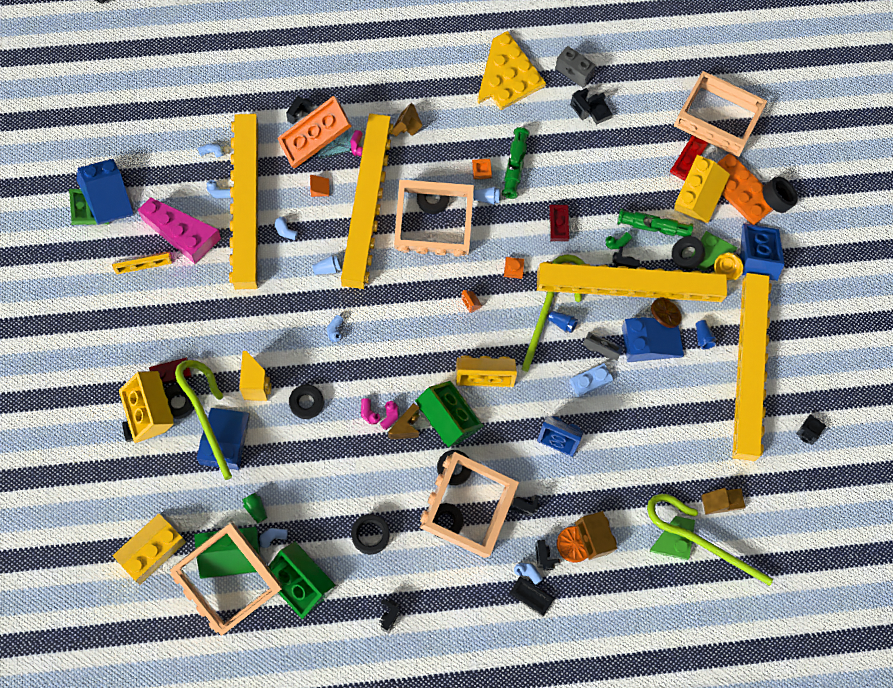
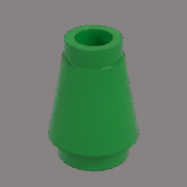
[242,492,268,524]

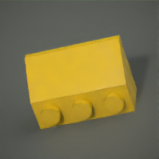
[674,155,730,223]
[456,355,517,387]
[119,371,174,443]
[112,513,186,585]

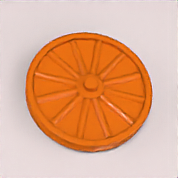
[556,526,588,563]

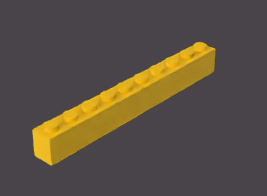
[341,113,394,289]
[229,114,258,290]
[537,261,727,302]
[732,273,772,461]

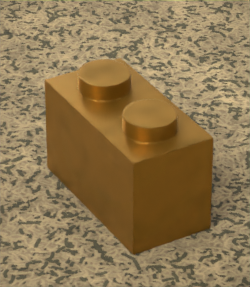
[575,511,618,560]

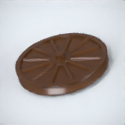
[651,298,682,328]

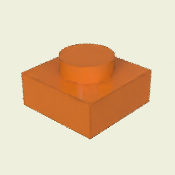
[472,159,492,179]
[504,257,524,279]

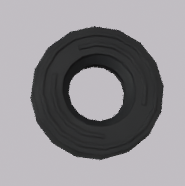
[417,193,449,214]
[672,236,706,269]
[164,384,195,419]
[289,384,324,419]
[437,450,472,485]
[433,503,464,539]

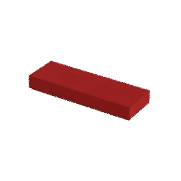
[669,135,709,181]

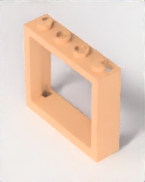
[674,71,767,157]
[394,180,474,257]
[420,452,519,558]
[170,521,283,636]

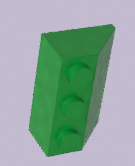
[415,381,484,448]
[194,527,261,579]
[268,541,336,619]

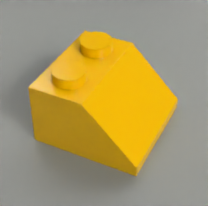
[239,351,272,401]

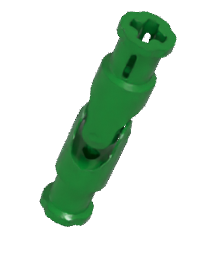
[502,127,530,199]
[617,208,693,237]

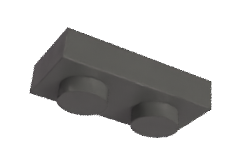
[582,332,623,361]

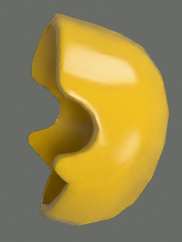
[714,252,744,280]

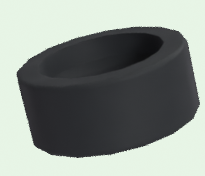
[762,176,798,213]
[351,514,390,555]

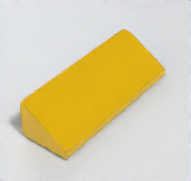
[112,251,172,274]

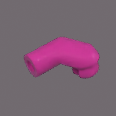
[350,130,363,156]
[361,398,380,425]
[379,401,399,430]

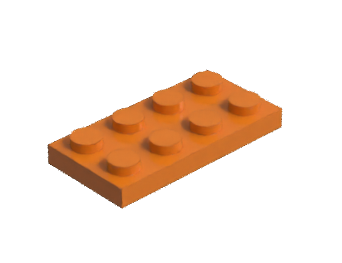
[277,96,352,168]
[717,153,773,225]

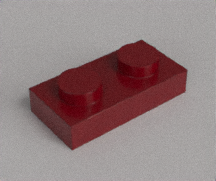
[549,205,569,242]
[149,357,192,385]

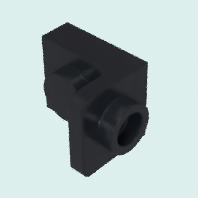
[570,88,591,120]
[588,93,613,125]
[286,96,313,124]
[612,246,640,269]
[796,414,826,445]
[509,495,540,517]
[535,540,560,571]
[379,599,401,633]

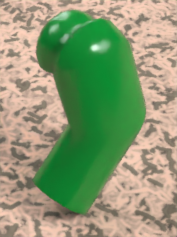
[605,232,632,249]

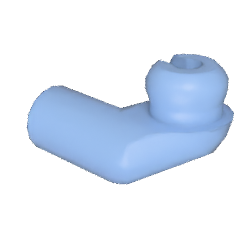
[197,143,225,158]
[275,217,298,240]
[326,315,344,342]
[514,563,543,585]

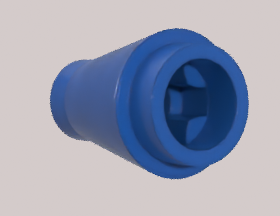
[548,310,578,333]
[695,320,716,350]

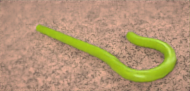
[521,254,586,372]
[175,360,232,480]
[647,494,773,586]

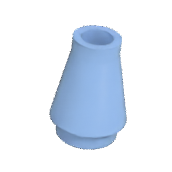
[473,187,500,205]
[312,255,341,275]

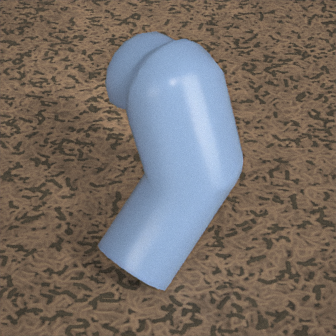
[207,180,231,199]
[259,528,288,548]

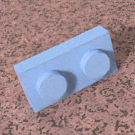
[570,363,613,397]

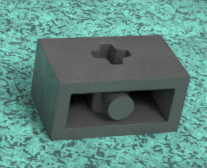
[555,46,596,88]

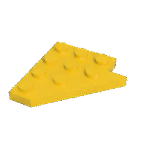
[477,31,546,110]

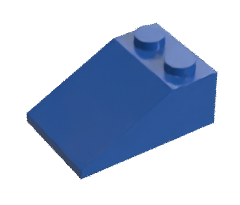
[76,159,133,225]
[740,223,784,281]
[622,317,684,362]
[197,408,250,470]
[537,416,584,457]

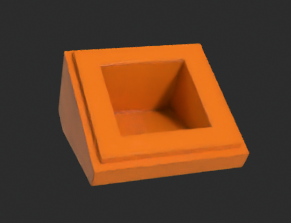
[310,175,329,197]
[461,290,482,313]

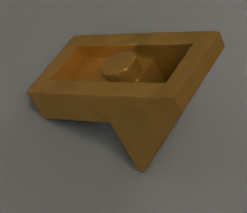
[391,103,422,137]
[388,403,420,440]
[701,488,746,515]

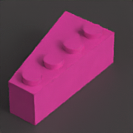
[138,197,221,264]

